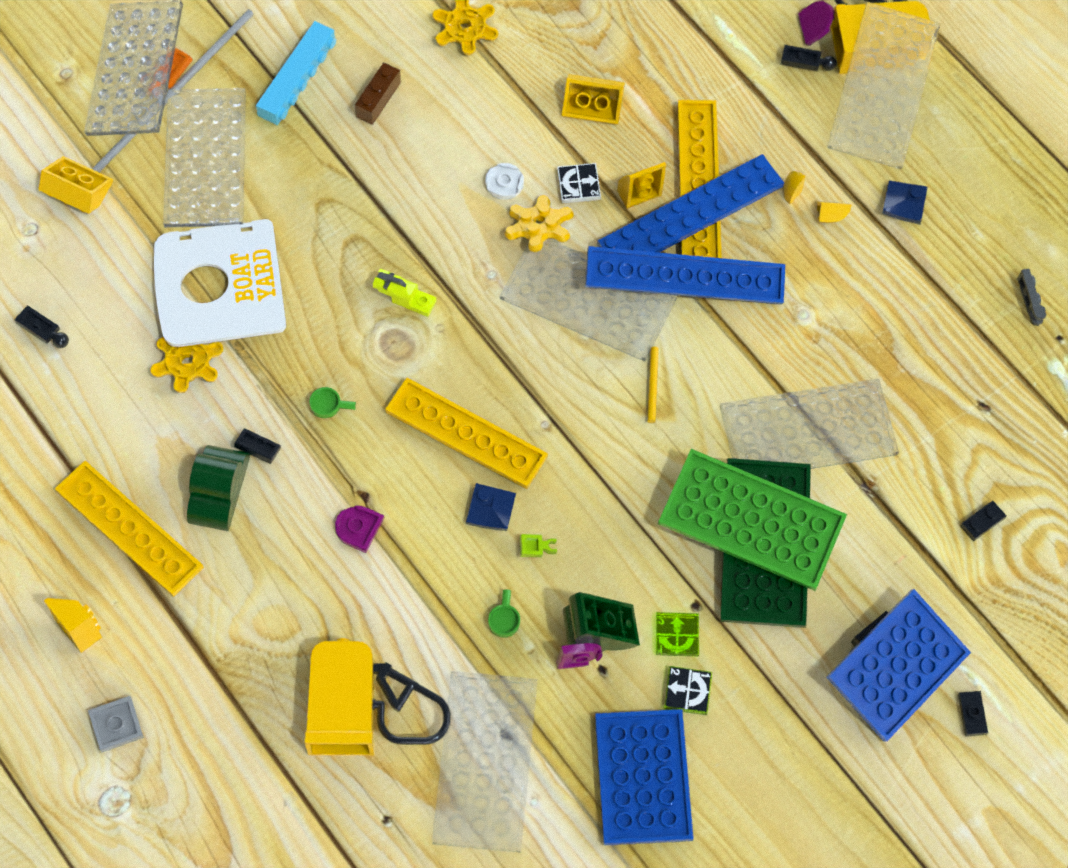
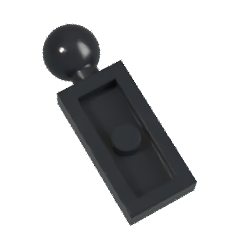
[781,45,837,71]
[15,305,69,348]

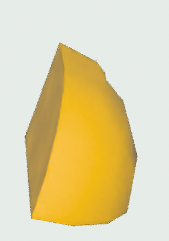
[783,171,806,204]
[817,201,852,223]

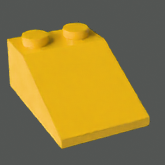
[617,162,666,209]

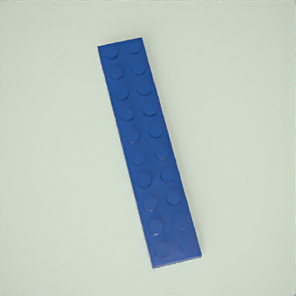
[597,154,784,253]
[585,246,786,305]

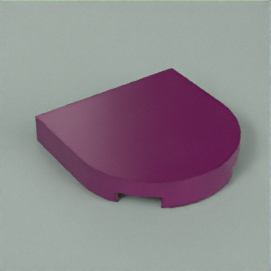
[798,0,835,46]
[335,505,385,553]
[556,643,603,669]

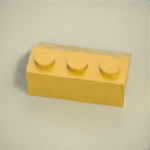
[562,74,625,124]
[38,156,113,214]
[43,598,102,653]

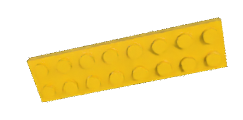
[385,378,548,489]
[55,460,204,597]

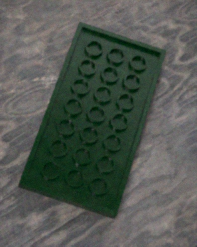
[720,458,811,628]

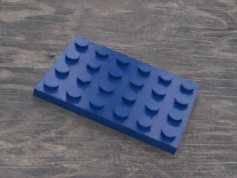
[826,589,971,742]
[595,709,694,846]

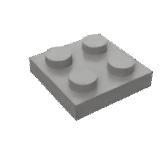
[88,696,144,753]

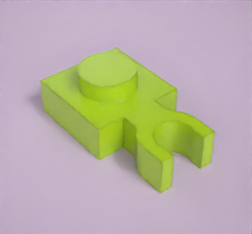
[520,534,557,557]

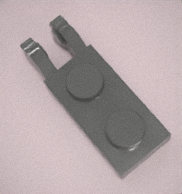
[1017,269,1046,326]

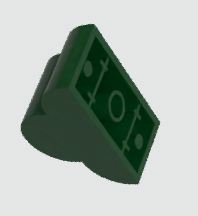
[187,445,250,532]
[562,592,640,652]

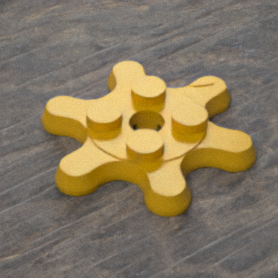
[432,0,498,56]
[505,195,574,252]
[150,337,224,393]

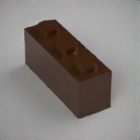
[355,62,401,125]

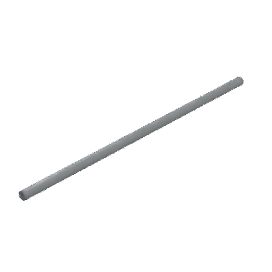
[92,9,254,173]

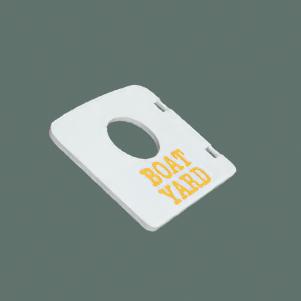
[154,219,286,347]

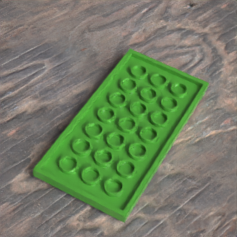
[658,449,847,591]

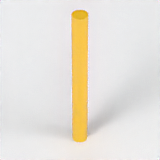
[647,346,659,423]

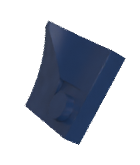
[883,180,928,225]
[466,483,516,531]

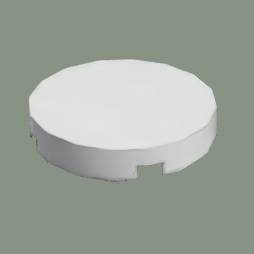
[485,163,524,200]

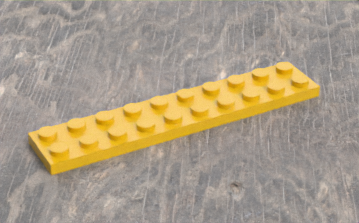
[678,100,722,258]

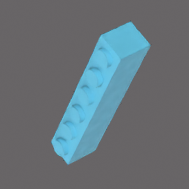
[256,21,336,125]

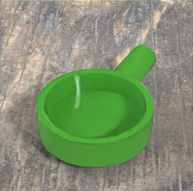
[309,387,356,418]
[488,589,520,638]

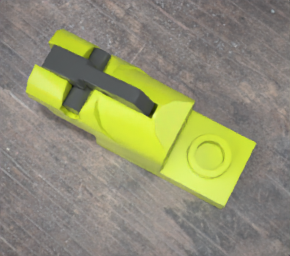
[373,269,437,317]

